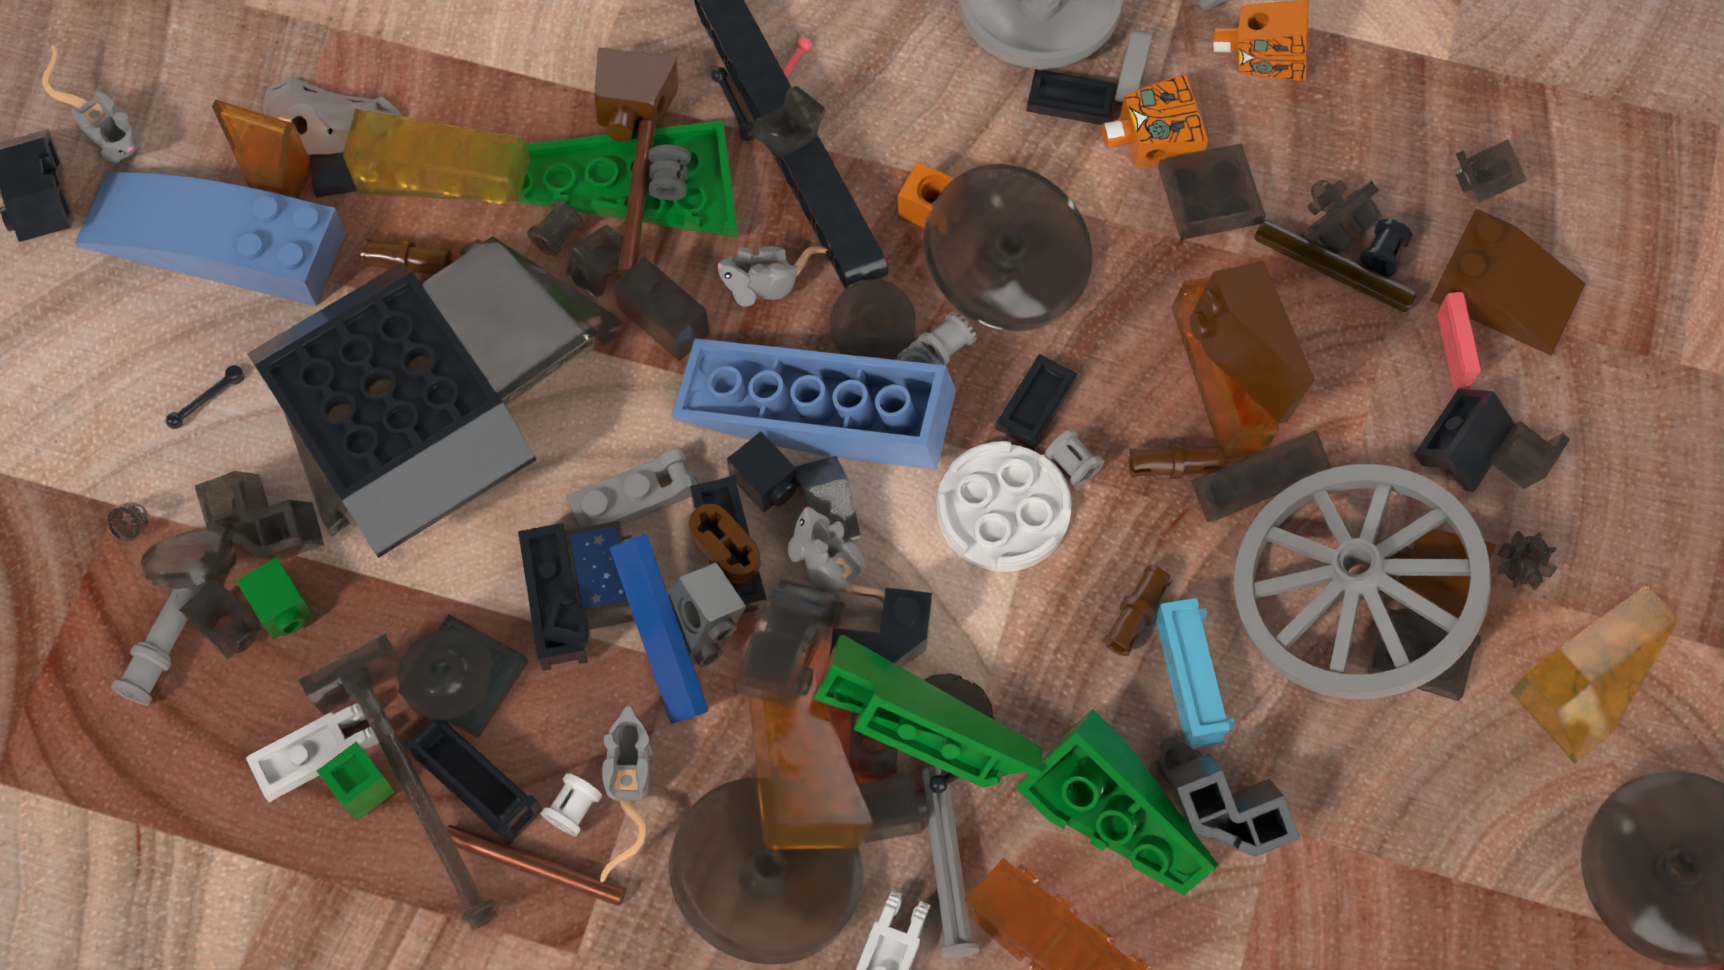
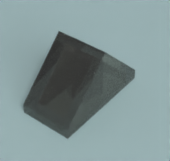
[795,456,861,542]

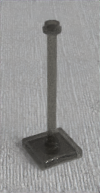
[298,634,498,930]

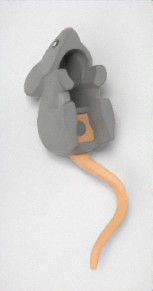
[42,45,140,164]
[717,246,828,307]
[787,507,885,603]
[600,705,655,882]

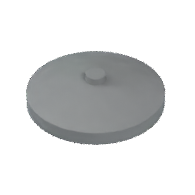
[958,0,1123,69]

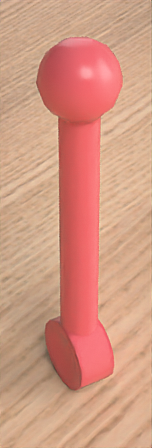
[783,37,812,77]

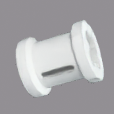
[540,773,602,836]

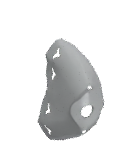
[263,77,400,154]

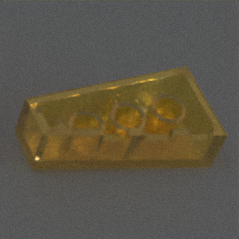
[342,109,530,204]

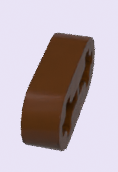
[689,504,761,583]

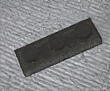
[1191,429,1331,522]

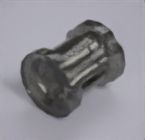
[527,200,584,257]

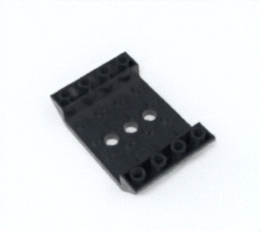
[247,263,537,558]

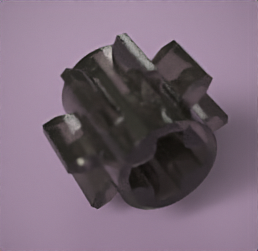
[1497,531,1557,590]

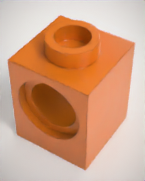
[898,162,966,236]

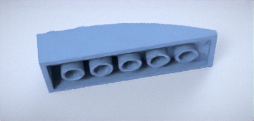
[75,172,347,306]
[672,338,956,470]

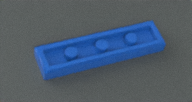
[610,534,708,724]

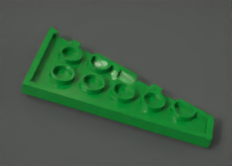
[471,120,738,238]

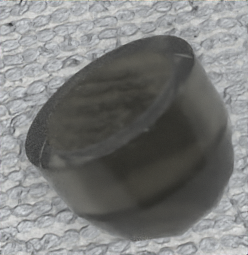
[107,502,149,541]

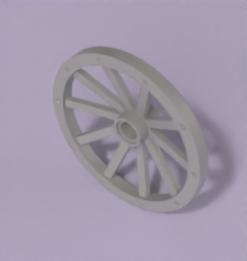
[1234,464,1491,699]

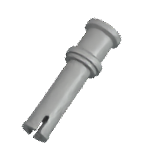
[110,568,210,706]

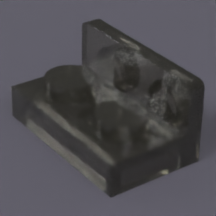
[1368,608,1481,702]

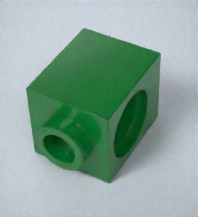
[236,557,314,639]
[317,741,395,822]

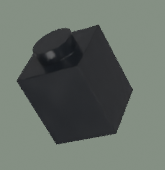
[727,431,798,513]

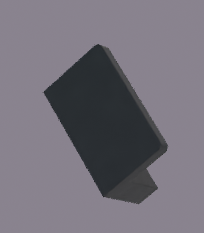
[1414,388,1516,492]

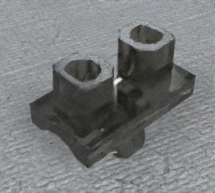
[1299,180,1383,254]

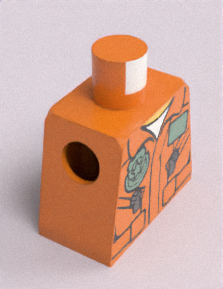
[1214,0,1309,81]
[1102,74,1208,167]

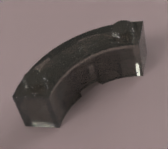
[736,579,845,709]

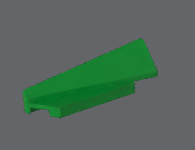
[813,635,1043,788]

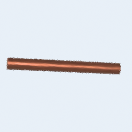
[618,120,656,277]
[442,825,627,907]

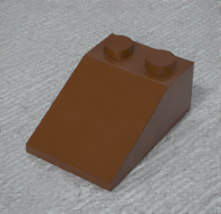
[1430,208,1586,355]
[1190,261,1315,423]

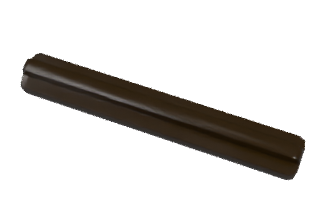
[1254,220,1417,312]

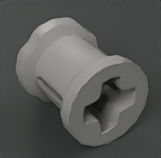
[1045,428,1105,488]

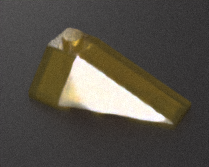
[1510,584,1679,764]

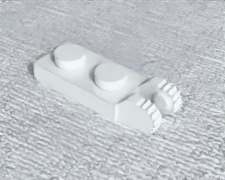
[246,700,387,802]
[856,890,930,970]

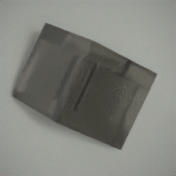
[1489,421,1570,489]

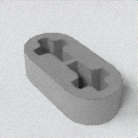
[1115,30,1153,102]

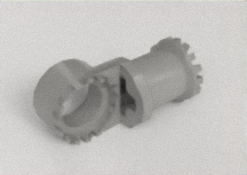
[896,311,977,365]

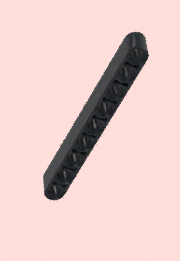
[694,0,888,291]

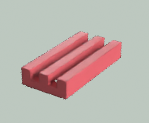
[1437,292,1481,391]

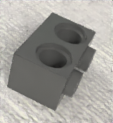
[669,563,746,667]

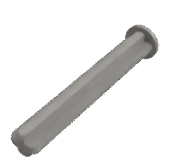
[921,766,980,958]

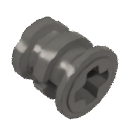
[648,145,691,200]

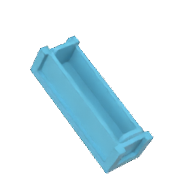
[1155,598,1235,750]

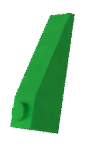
[1016,709,1218,896]

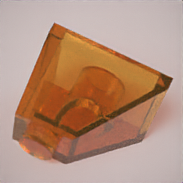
[212,99,311,199]

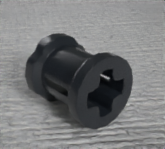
[1360,219,1413,277]

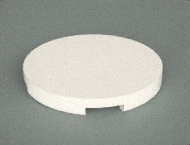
[936,441,1072,572]

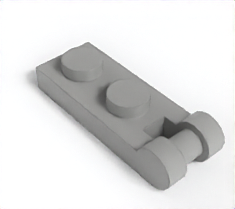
[566,448,698,533]

